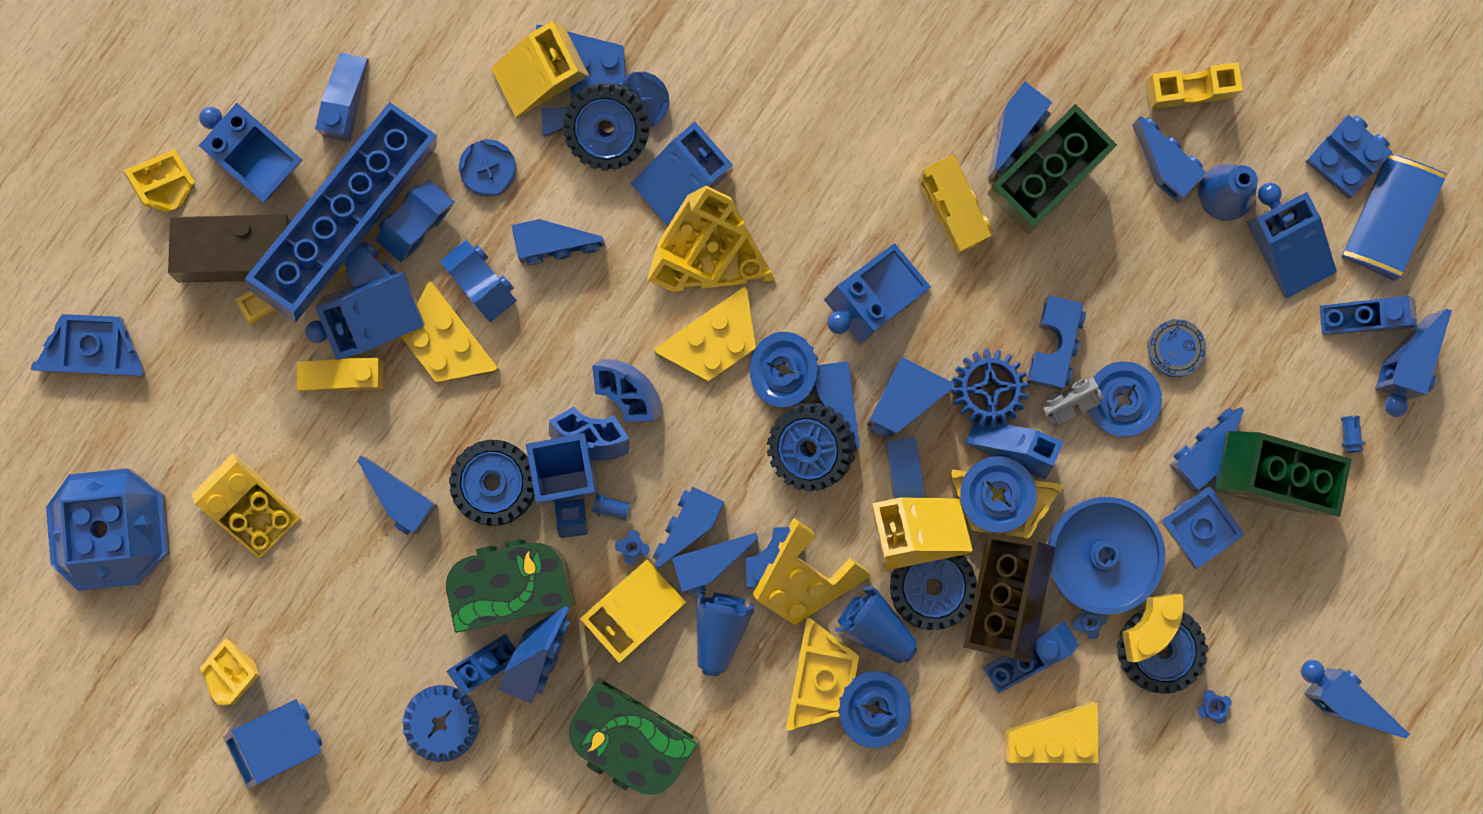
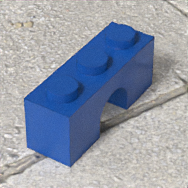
[1026,295,1086,390]

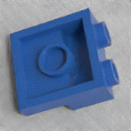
[1305,114,1392,199]

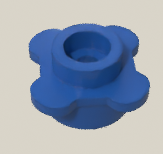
[615,530,650,565]
[1072,609,1107,639]
[1198,690,1232,724]

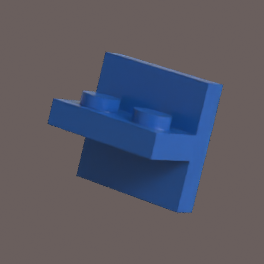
[1160,487,1245,569]

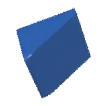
[555,499,588,538]

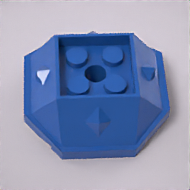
[46,468,170,591]

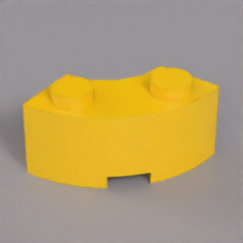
[1122,594,1183,663]

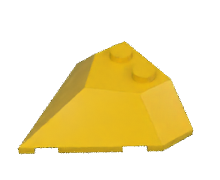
[647,186,775,292]

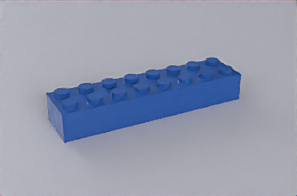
[245,102,437,323]

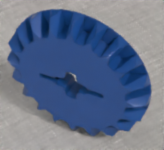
[750,332,820,407]
[1088,361,1162,437]
[960,456,1037,533]
[837,670,911,748]
[402,685,479,762]

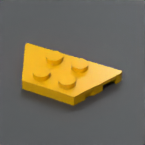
[401,281,499,383]
[654,286,756,382]
[950,469,1063,539]
[786,618,859,730]

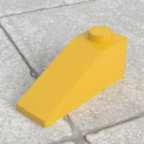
[297,358,384,391]

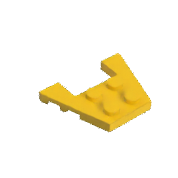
[753,518,871,625]

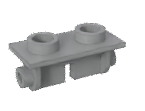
[1042,377,1104,425]

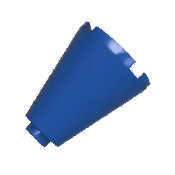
[1198,164,1258,221]
[835,585,917,663]
[696,592,754,676]

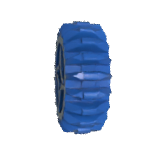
[950,349,1029,427]

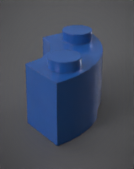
[376,179,455,262]
[440,239,517,322]
[592,359,664,422]
[549,407,630,461]
[746,527,791,588]

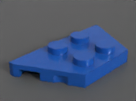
[31,314,145,377]

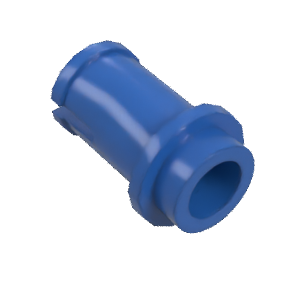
[1341,416,1366,453]
[592,494,630,521]

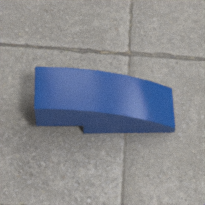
[885,437,925,499]

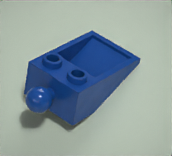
[198,103,303,203]
[1246,182,1337,298]
[824,243,931,344]
[305,272,425,360]
[1375,309,1452,417]
[1301,660,1410,738]

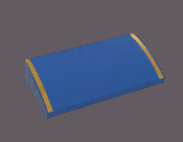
[1341,154,1447,281]

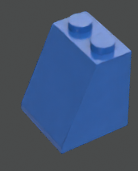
[867,357,955,439]
[526,433,600,505]
[223,699,323,790]

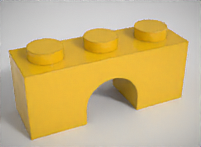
[1146,62,1243,110]

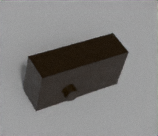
[168,214,291,283]
[963,532,1056,663]

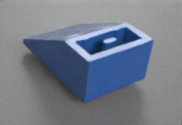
[988,81,1053,181]
[631,122,733,226]
[499,606,570,704]

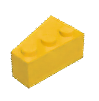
[918,153,992,256]
[1005,701,1098,763]

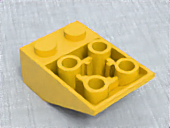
[491,20,589,118]
[192,452,301,559]
[872,497,973,571]
[580,559,686,663]

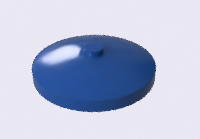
[1048,497,1165,615]

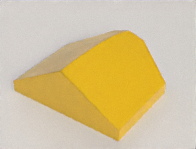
[123,149,195,213]
[200,638,259,705]

